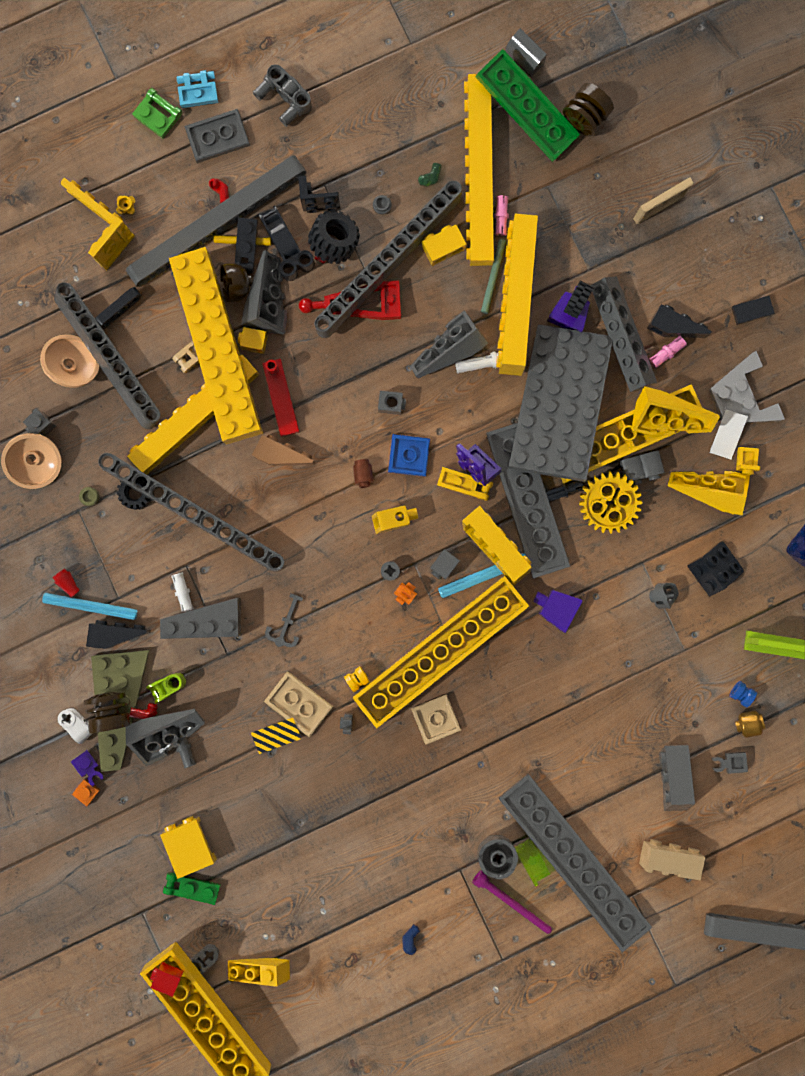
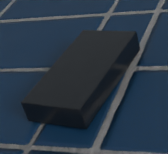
[731,296,775,325]

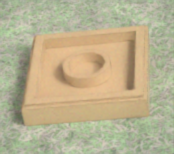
[411,694,461,745]

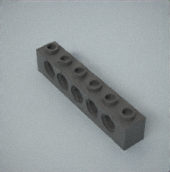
[590,277,657,392]

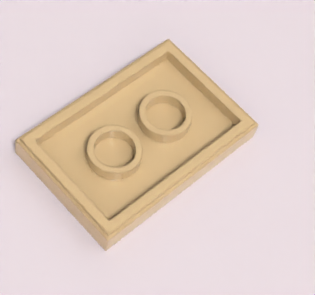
[633,177,693,224]
[264,671,333,737]

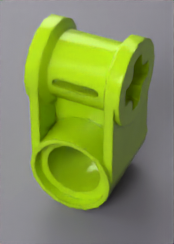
[147,673,186,704]

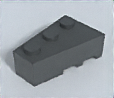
[659,745,695,811]

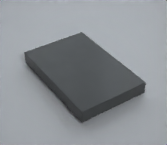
[184,109,250,163]

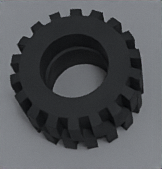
[308,210,360,264]

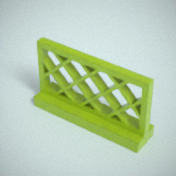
[744,631,805,659]

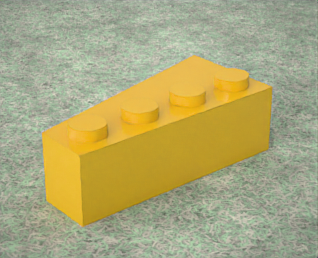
[462,506,532,586]

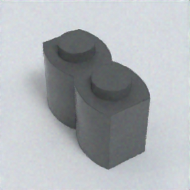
[619,451,665,486]

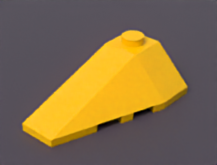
[631,386,720,435]
[668,471,750,515]

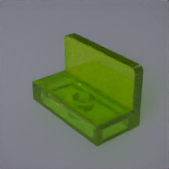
[515,839,550,887]

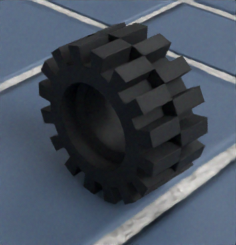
[563,280,594,319]
[116,476,154,510]

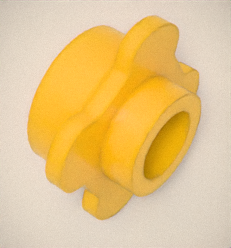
[116,196,136,215]

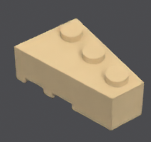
[639,839,705,881]

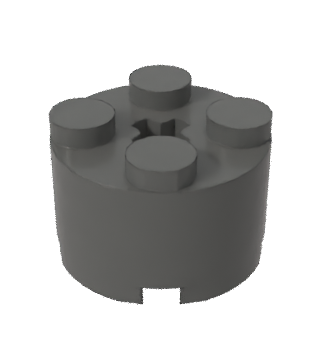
[477,835,518,879]

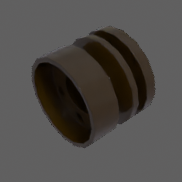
[563,83,614,137]
[84,691,131,734]

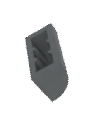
[505,28,547,77]

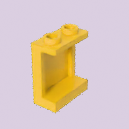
[160,816,217,879]

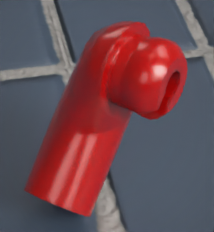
[209,178,229,204]
[129,703,158,719]

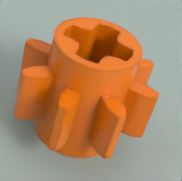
[394,582,417,605]

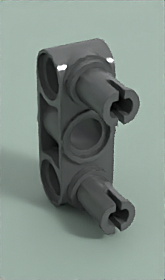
[252,64,312,127]

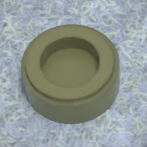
[79,487,100,506]

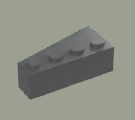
[160,598,241,639]

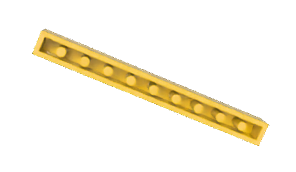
[464,74,494,266]

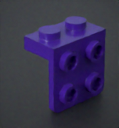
[456,443,502,486]

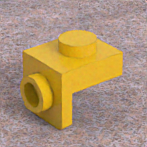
[736,447,760,475]

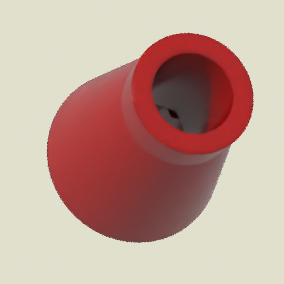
[52,568,80,597]

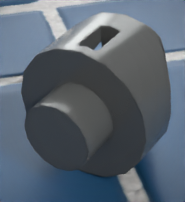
[649,583,679,609]

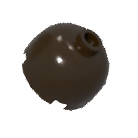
[220,263,252,302]

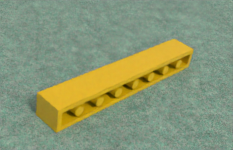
[127,355,259,475]

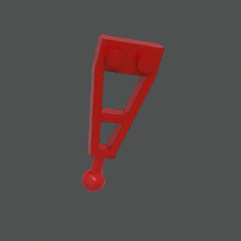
[299,281,401,320]

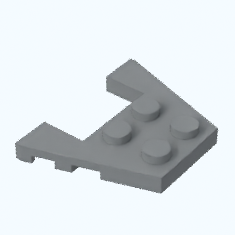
[709,351,785,423]

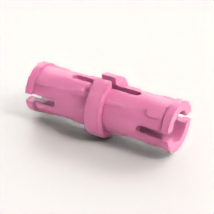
[494,195,509,236]
[649,336,687,368]

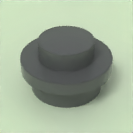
[373,195,392,215]

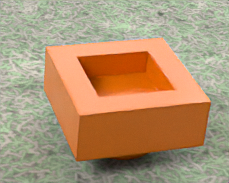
[72,778,100,806]

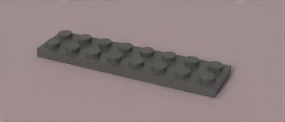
[486,423,570,578]

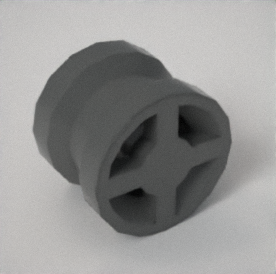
[381,561,400,581]

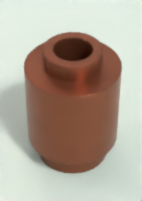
[353,459,374,488]

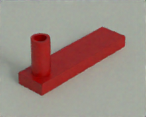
[262,358,300,437]

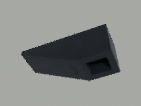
[647,304,712,338]
[86,620,151,649]

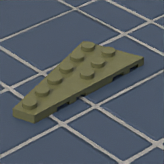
[91,650,150,772]

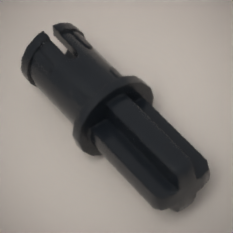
[546,481,584,501]

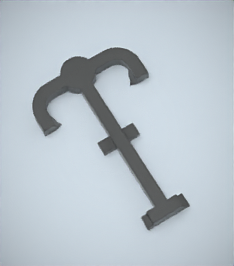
[265,593,303,647]

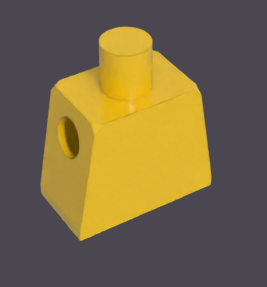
[371,506,418,534]

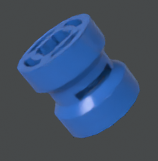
[729,681,757,708]

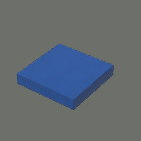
[388,434,430,477]

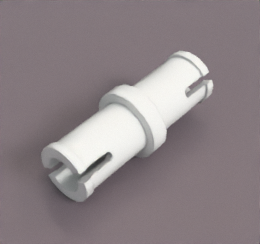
[171,572,194,612]

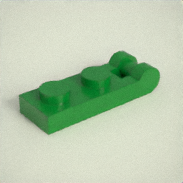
[163,872,221,905]

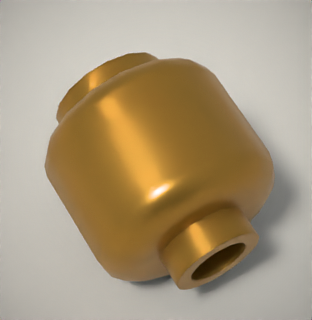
[735,711,766,738]

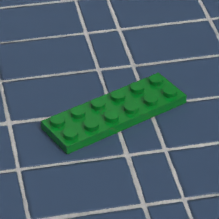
[475,49,580,162]

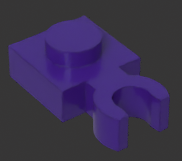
[71,750,103,787]

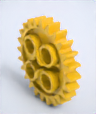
[579,471,642,534]

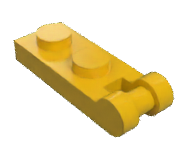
[437,467,493,501]

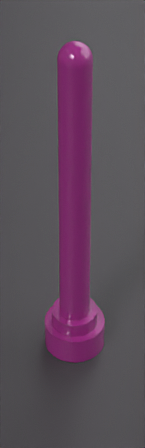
[472,870,552,934]

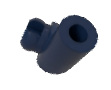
[402,924,421,955]

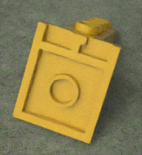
[61,178,135,271]

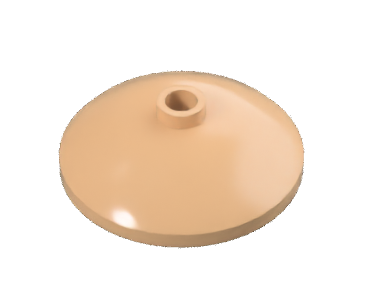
[40,335,99,388]
[1,433,62,489]

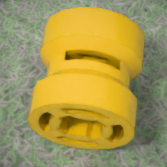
[344,666,370,692]

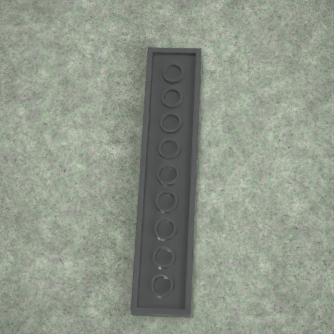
[498,774,652,953]

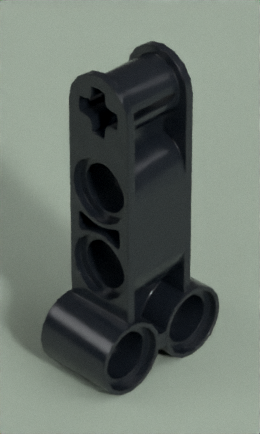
[258,205,315,281]

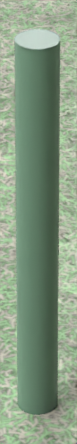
[481,239,506,314]

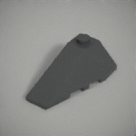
[241,250,287,334]
[410,310,488,378]
[126,709,205,766]

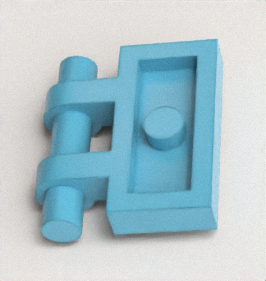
[177,70,219,108]

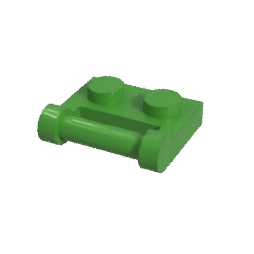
[132,88,183,139]

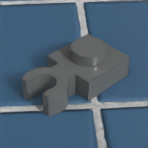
[340,713,353,734]
[712,752,748,774]

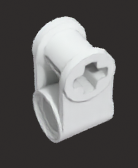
[58,708,93,744]

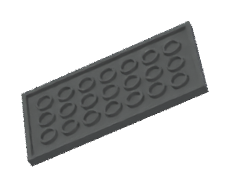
[509,324,613,482]

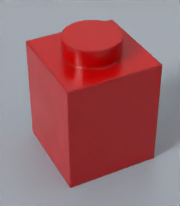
[150,962,184,997]

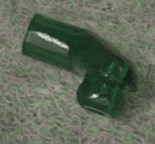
[418,163,442,187]

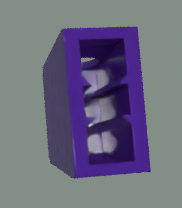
[547,286,590,332]
[533,590,583,633]

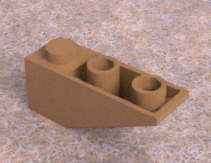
[252,434,315,466]

